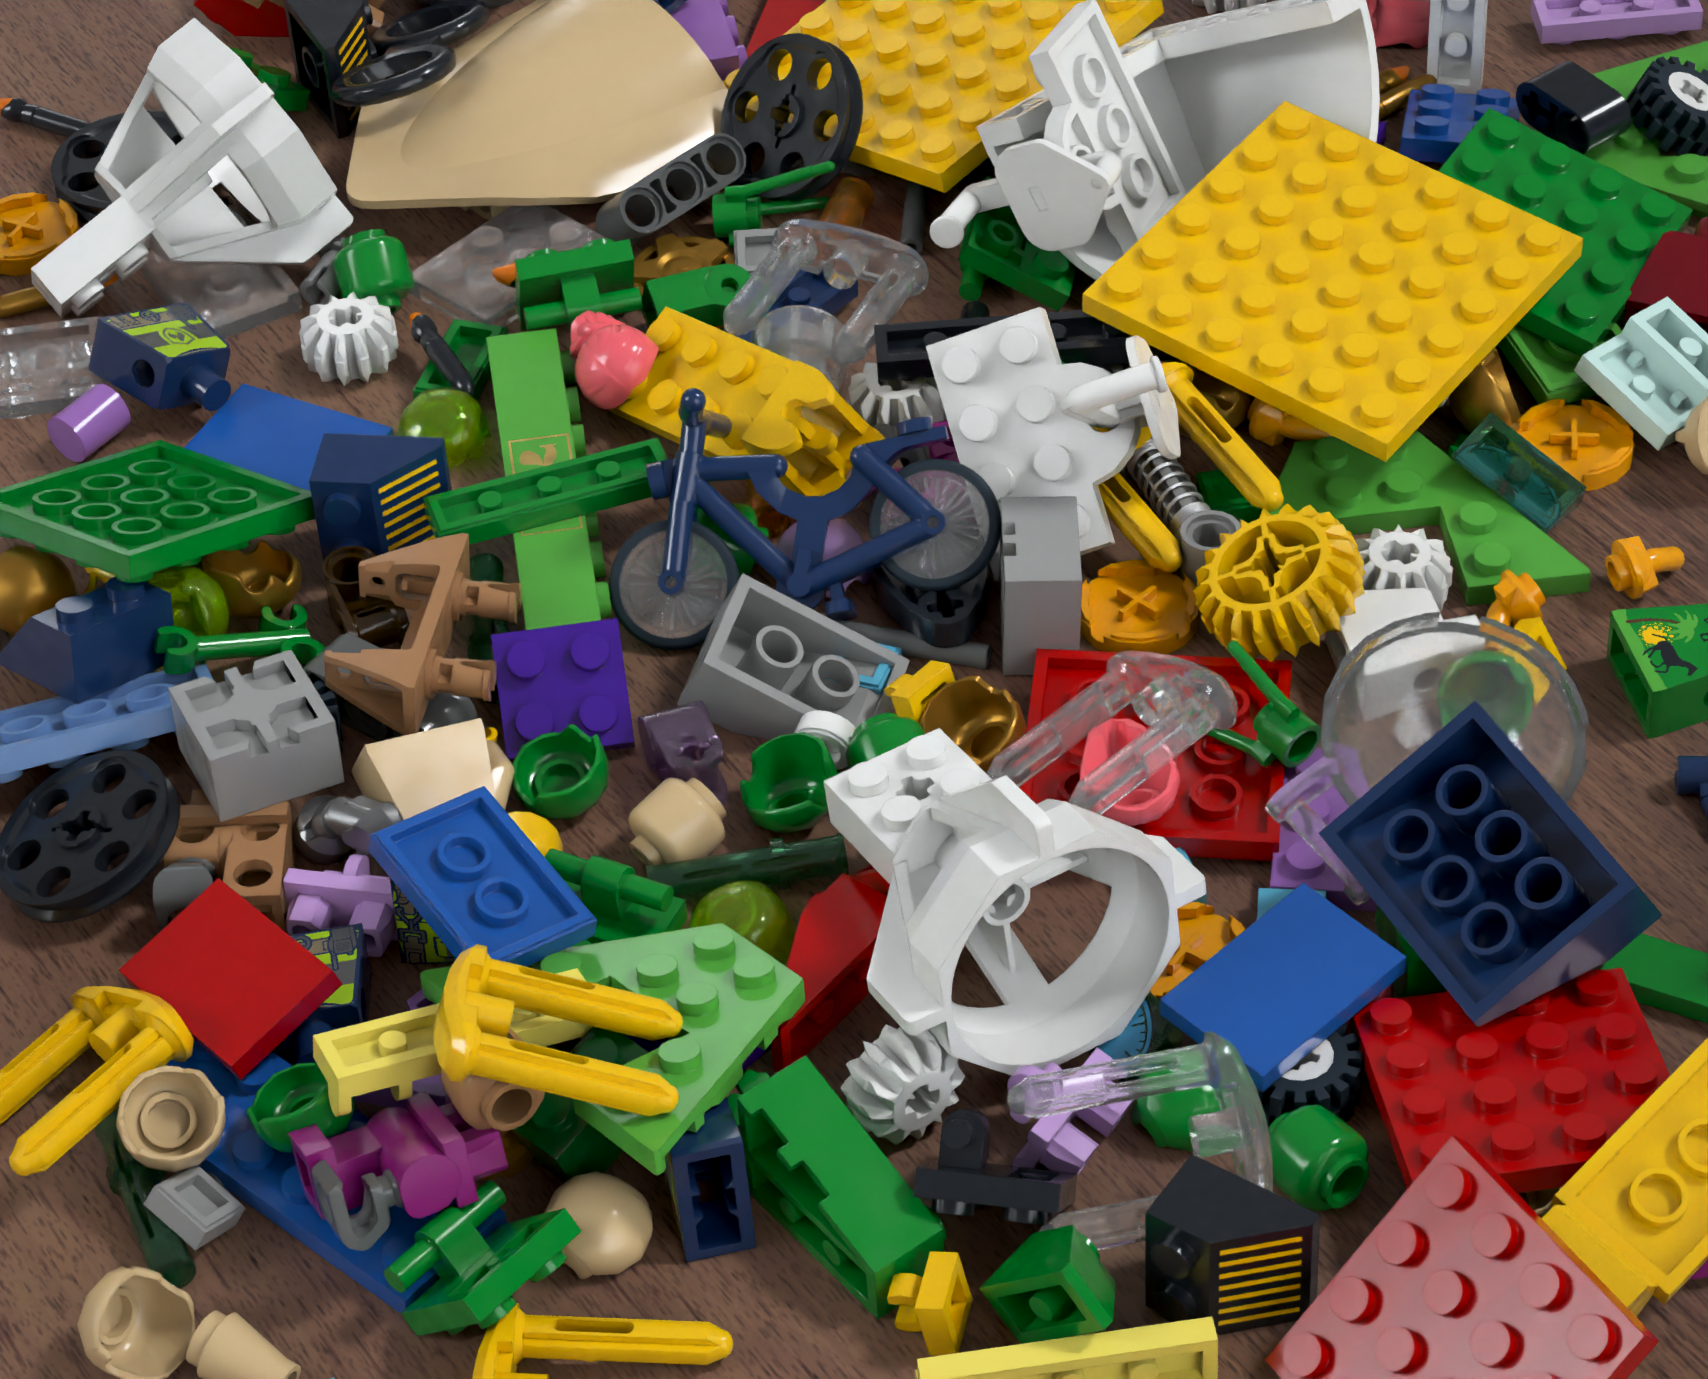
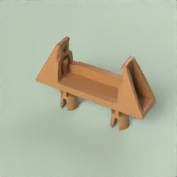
[324,533,522,735]

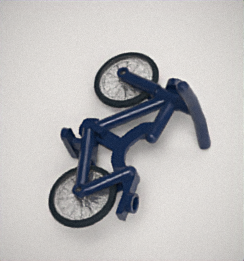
[609,388,1001,650]

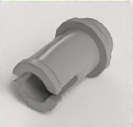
[300,237,345,305]

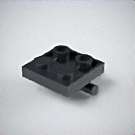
[913,1108,1078,1224]

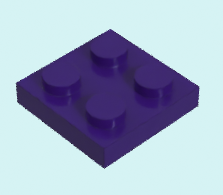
[491,618,635,763]

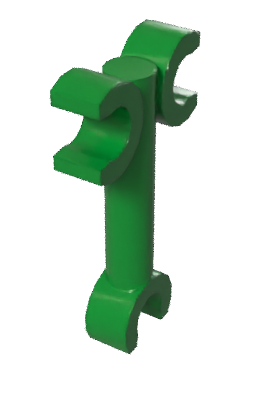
[154,604,325,675]

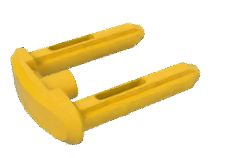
[1095,362,1284,572]
[434,944,683,1117]
[0,986,194,1176]
[472,1303,734,1379]

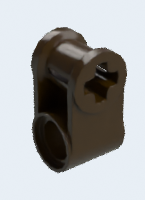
[322,546,410,648]

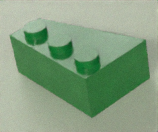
[737,1055,947,1320]

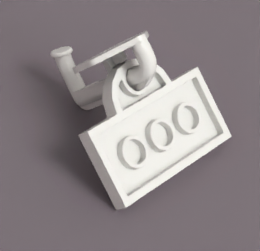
[929,0,1187,254]
[926,307,1181,581]

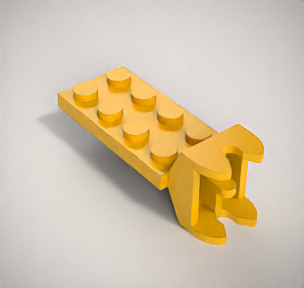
[608,306,886,508]
[1541,1038,1708,1317]

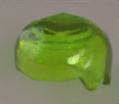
[398,387,492,468]
[146,566,230,636]
[689,881,796,965]

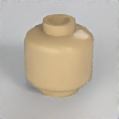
[628,778,727,875]

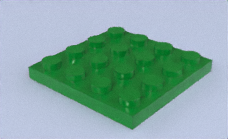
[1439,108,1693,357]
[0,440,316,583]

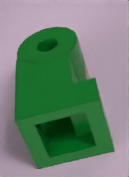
[641,264,755,331]

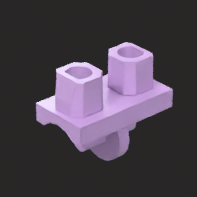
[283,854,398,957]
[1007,1048,1133,1175]

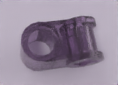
[638,700,729,807]

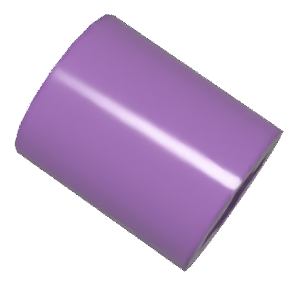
[47,384,131,462]

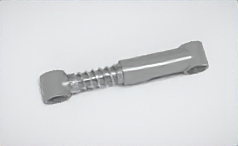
[1096,364,1240,587]

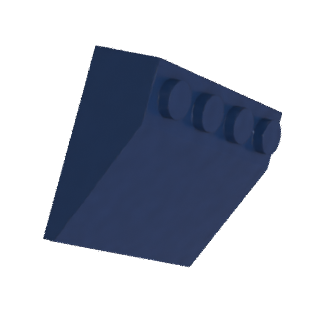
[1319,700,1663,1027]

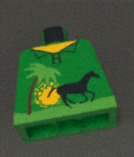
[1606,604,1708,739]

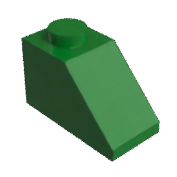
[979,1224,1116,1344]

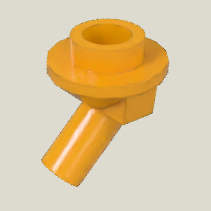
[1247,398,1333,446]
[1605,536,1685,599]
[1482,569,1546,648]

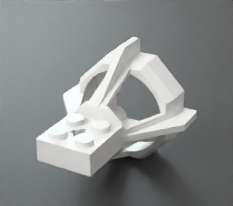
[31,18,353,318]
[823,728,1206,1076]

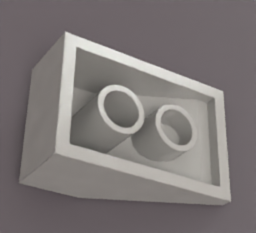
[677,573,910,740]

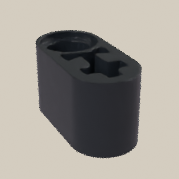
[1516,61,1631,154]

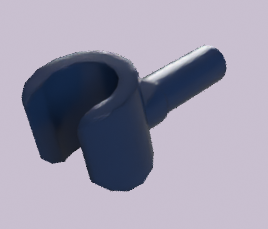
[1674,756,1708,821]

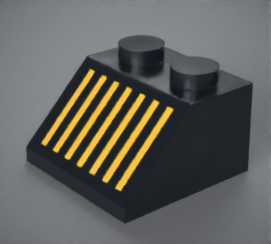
[283,0,378,139]
[1145,1154,1320,1335]

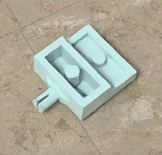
[1574,296,1708,451]

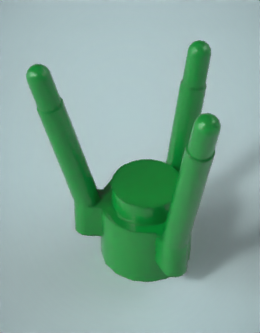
[712,161,835,258]
[1161,641,1322,768]

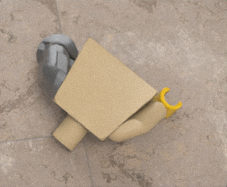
[293,718,515,865]

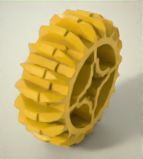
[1193,503,1366,662]

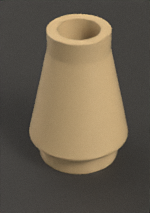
[186,1310,301,1379]

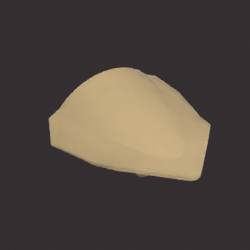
[346,0,747,220]

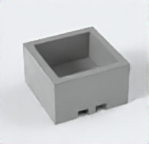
[999,496,1082,675]
[168,650,345,822]

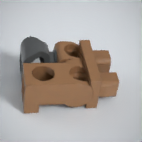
[153,789,298,934]

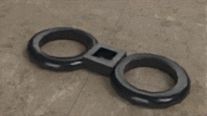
[331,0,489,107]

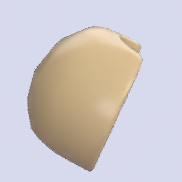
[116,1065,226,1173]
[545,1172,653,1279]
[77,1266,196,1379]

